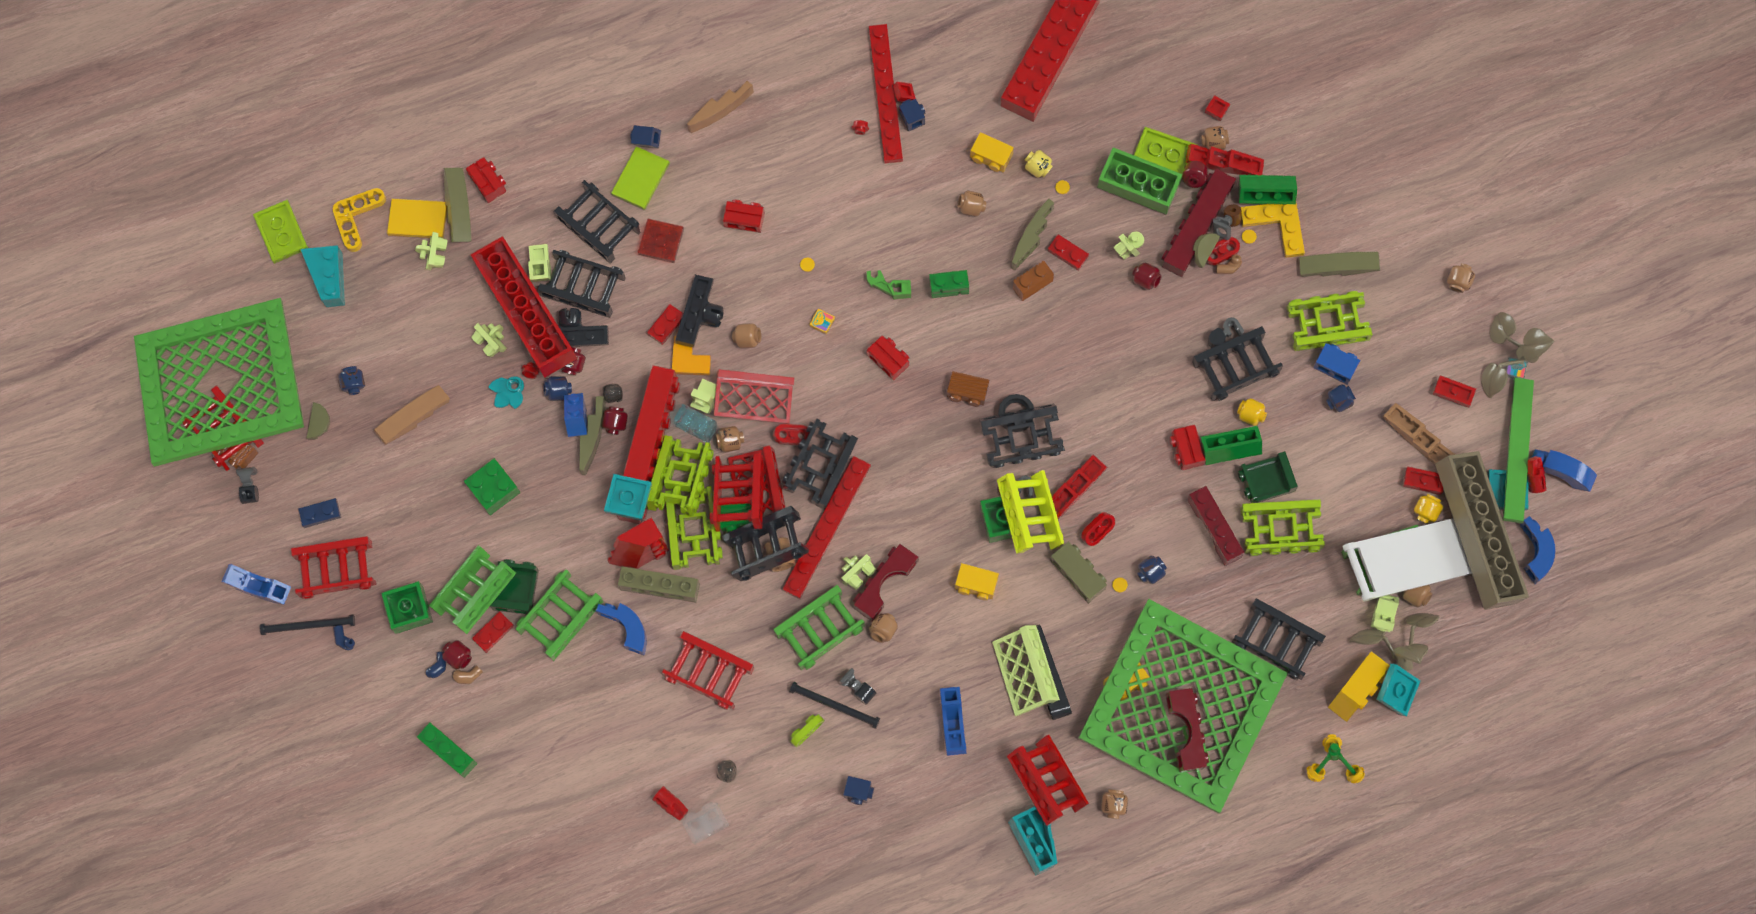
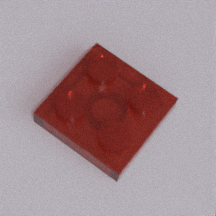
[638,219,684,263]

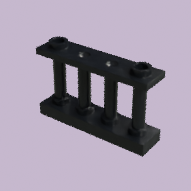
[554,180,641,264]
[538,250,626,318]
[1192,326,1283,401]
[723,506,809,582]
[1232,598,1326,680]

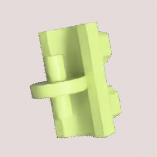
[415,232,448,270]
[1114,232,1144,260]
[471,323,507,357]
[841,554,876,590]

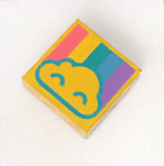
[809,309,835,335]

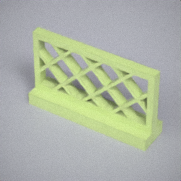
[992,625,1060,716]

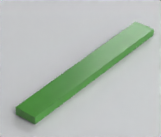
[1503,378,1534,523]

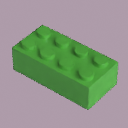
[1097,147,1183,215]

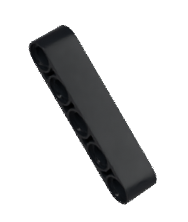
[1036,624,1072,720]

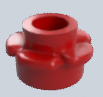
[851,120,869,135]
[522,362,540,379]

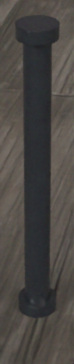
[260,614,355,636]
[789,682,881,729]

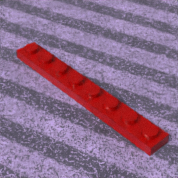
[869,24,903,164]
[782,456,871,599]

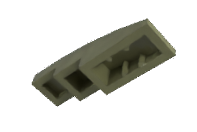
[444,168,471,242]
[1012,198,1054,271]
[1299,252,1380,277]
[580,396,606,475]

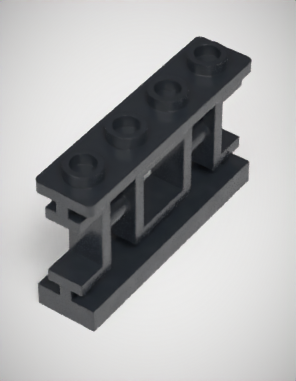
[979,403,1065,468]
[782,418,858,509]

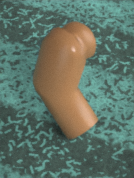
[1216,254,1242,274]
[453,665,483,684]

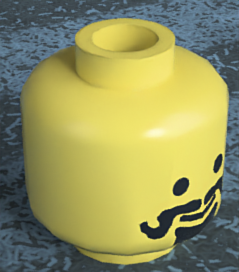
[1025,150,1053,178]

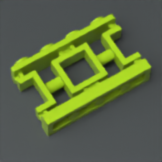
[1287,291,1373,351]
[647,435,714,516]
[665,486,723,570]
[1241,499,1325,556]

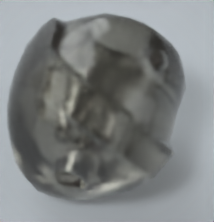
[602,384,623,403]
[717,760,737,783]

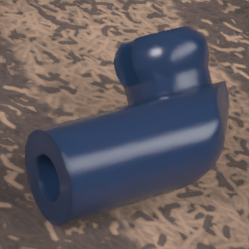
[333,626,355,651]
[426,652,446,678]

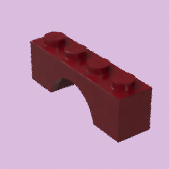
[1187,486,1245,566]
[853,544,919,621]
[1165,688,1209,773]

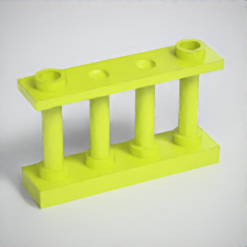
[997,470,1064,554]

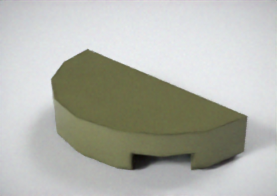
[1193,233,1220,268]
[307,402,330,440]

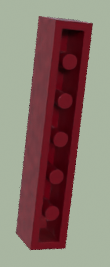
[1161,169,1236,277]

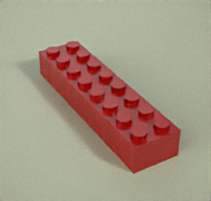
[1001,0,1100,122]
[471,236,577,378]
[617,365,680,524]

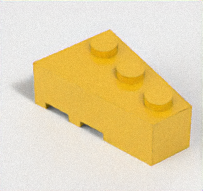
[1328,651,1390,722]

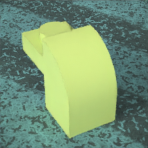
[528,244,551,282]
[690,379,722,414]
[1371,595,1399,632]

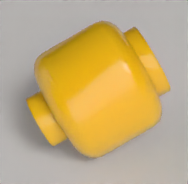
[1237,398,1267,426]
[1414,494,1443,524]

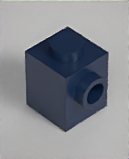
[899,99,926,132]
[630,125,661,149]
[843,776,874,805]

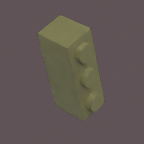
[1050,541,1107,604]

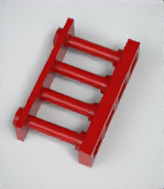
[181,385,264,471]
[710,453,764,532]
[291,536,377,599]
[662,631,754,710]
[1007,735,1089,826]

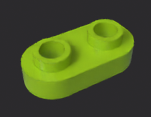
[790,714,825,748]

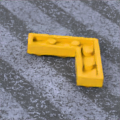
[1241,203,1305,258]

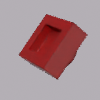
[893,81,916,102]
[1204,95,1230,121]

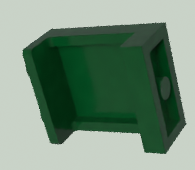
[1238,451,1298,503]
[490,559,539,615]

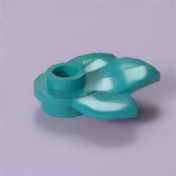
[488,376,524,409]

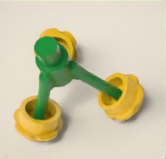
[1306,734,1365,784]

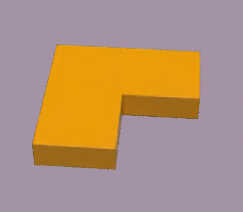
[672,336,711,376]

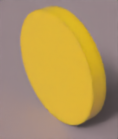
[1055,180,1070,195]
[1242,230,1257,244]
[800,257,815,272]
[1112,577,1128,593]

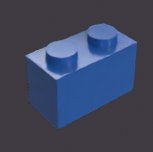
[1313,343,1360,385]
[564,393,587,437]

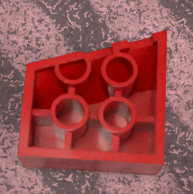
[607,517,669,569]

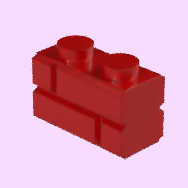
[466,157,506,203]
[723,199,765,233]
[866,335,909,381]
[1170,425,1206,470]

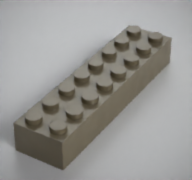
[1435,451,1529,610]

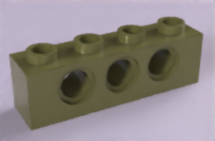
[618,567,700,603]

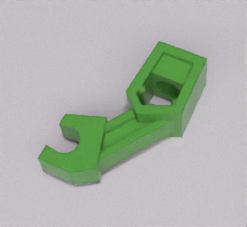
[867,270,911,300]

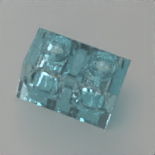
[673,404,718,442]

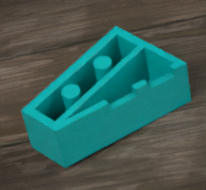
[301,245,345,307]
[1008,806,1058,876]

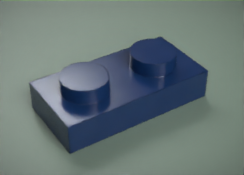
[298,498,341,528]

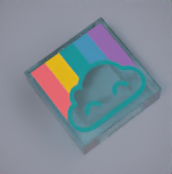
[1506,357,1528,379]

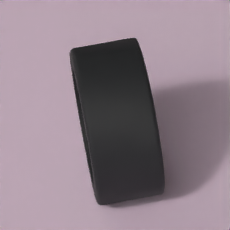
[998,394,1034,433]

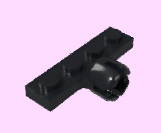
[675,274,724,348]
[558,308,609,347]

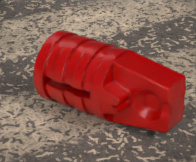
[1527,456,1547,493]
[652,786,689,821]

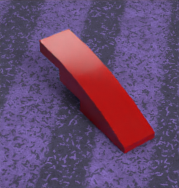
[1185,143,1264,175]
[1039,454,1108,519]

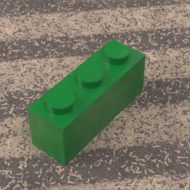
[1238,175,1298,204]
[1201,426,1262,465]
[417,722,478,778]

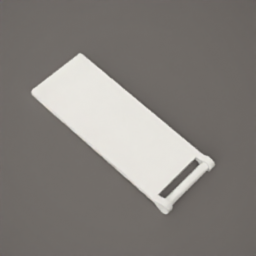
[1342,518,1472,602]

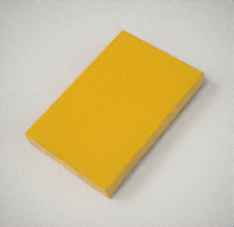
[387,199,448,238]

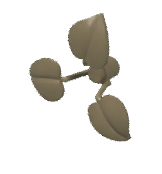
[1482,312,1555,398]
[1349,613,1440,671]

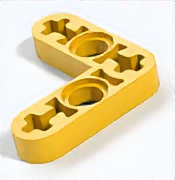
[332,188,386,252]

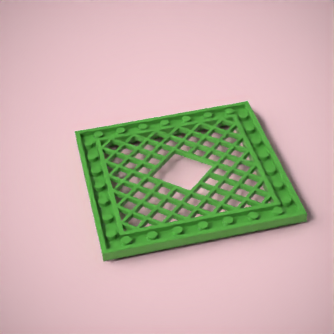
[134,298,304,467]
[1078,599,1287,814]

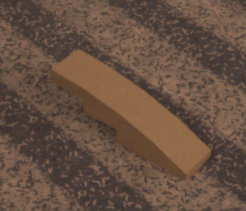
[687,81,754,133]
[374,385,450,445]
[1383,403,1455,465]

